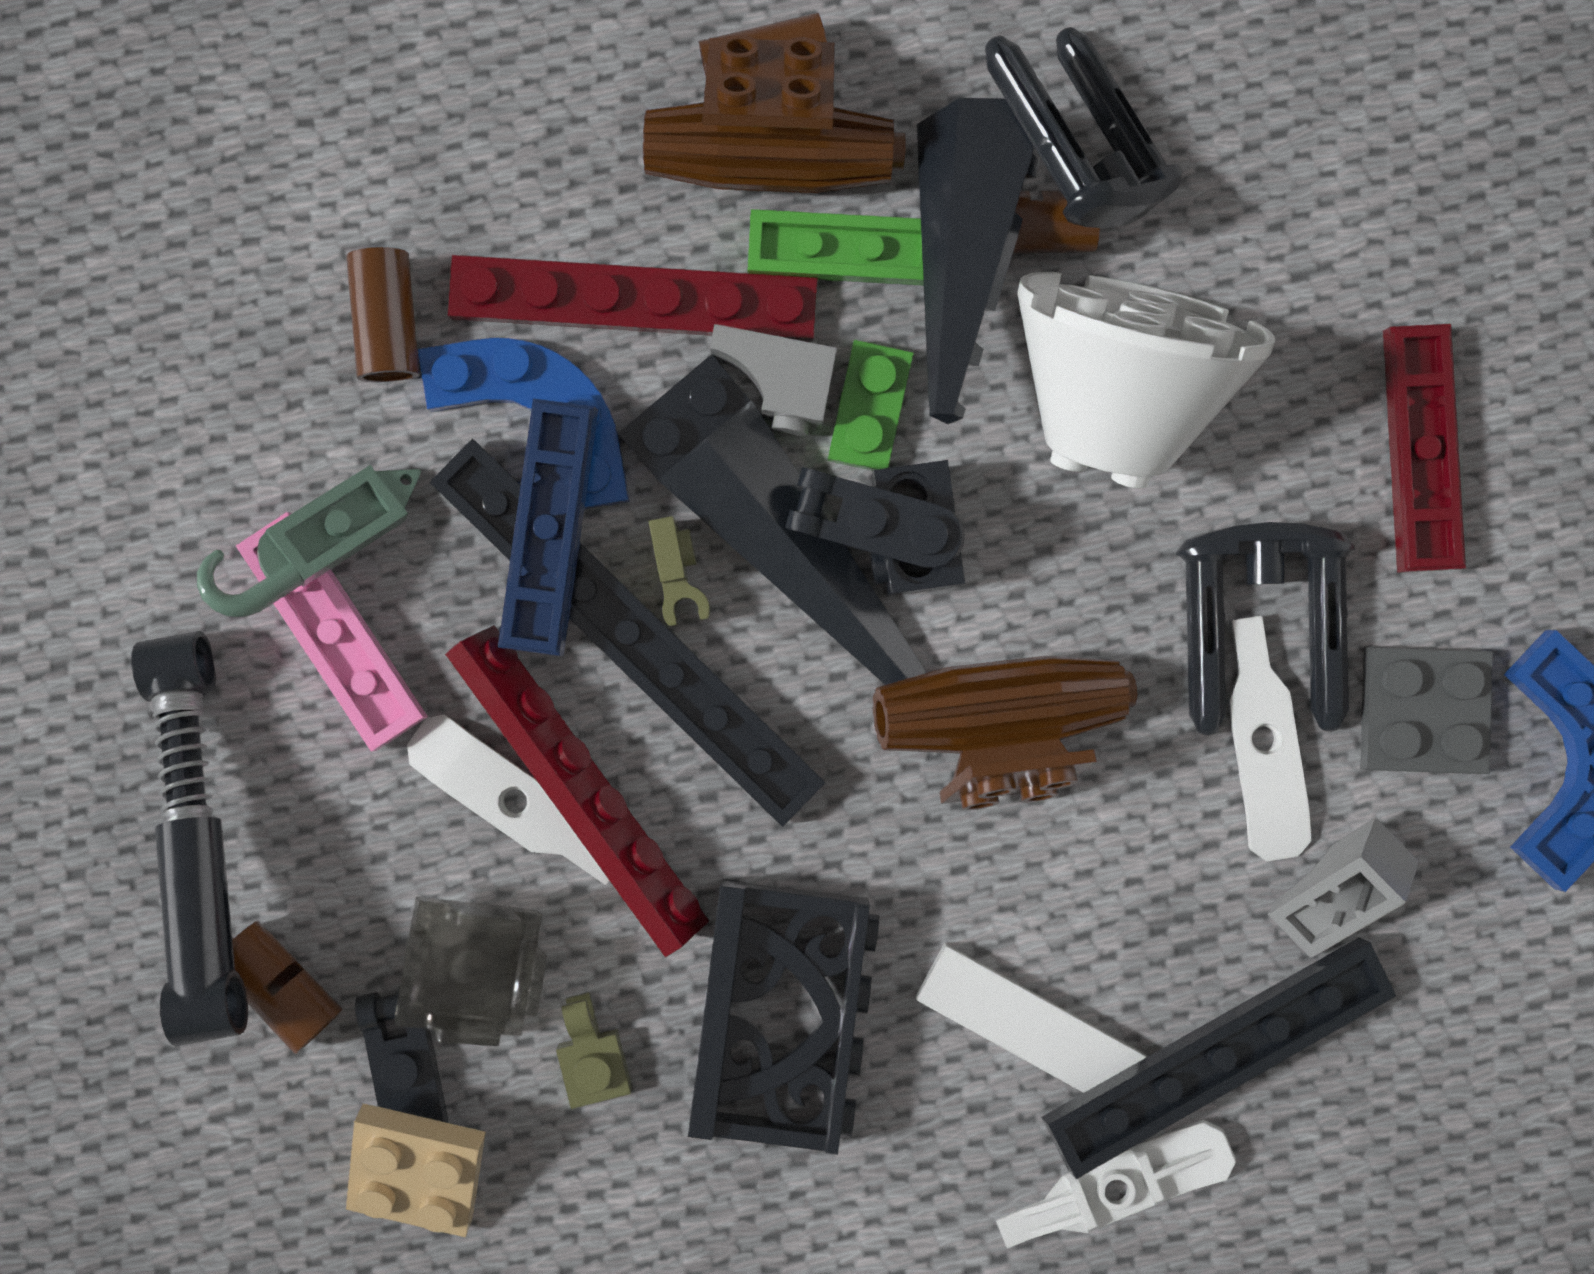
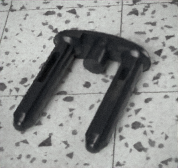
[985,27,1182,228]
[1176,522,1355,736]

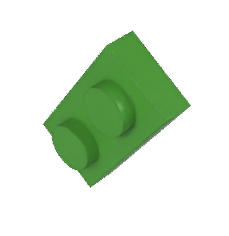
[827,340,913,471]

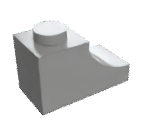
[710,324,837,436]
[1268,817,1419,958]

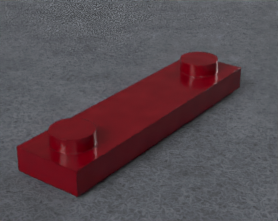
[1383,324,1466,573]

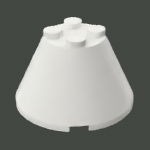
[1018,272,1275,489]

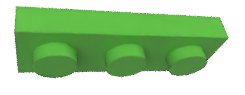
[747,209,924,286]

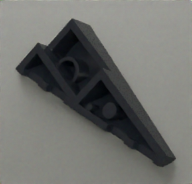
[917,98,1040,425]

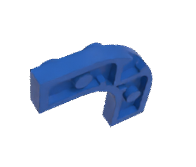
[417,338,630,509]
[1504,630,1594,892]

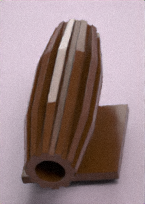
[643,35,906,193]
[872,656,1138,810]

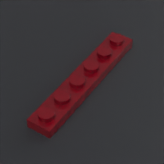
[448,255,817,342]
[445,625,709,958]

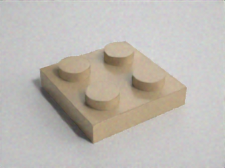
[346,1103,486,1238]

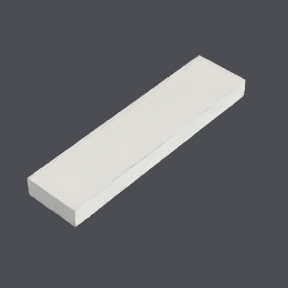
[915,943,1148,1093]

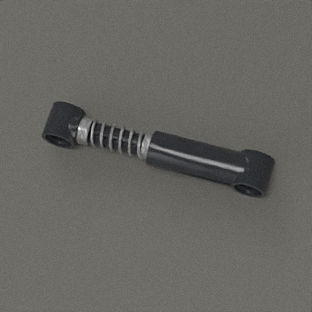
[131,631,248,1047]

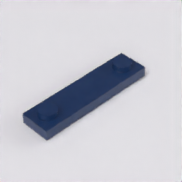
[498,398,598,656]

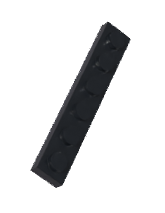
[1041,937,1396,1179]

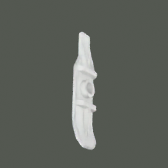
[1227,616,1312,862]
[407,714,609,885]
[995,1120,1236,1249]

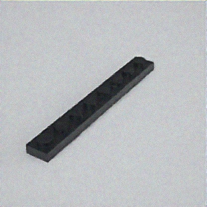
[429,438,826,827]

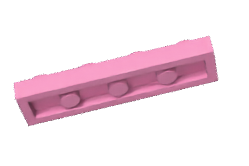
[236,512,428,752]

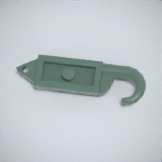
[197,465,421,617]

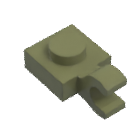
[648,516,711,627]
[556,992,632,1109]

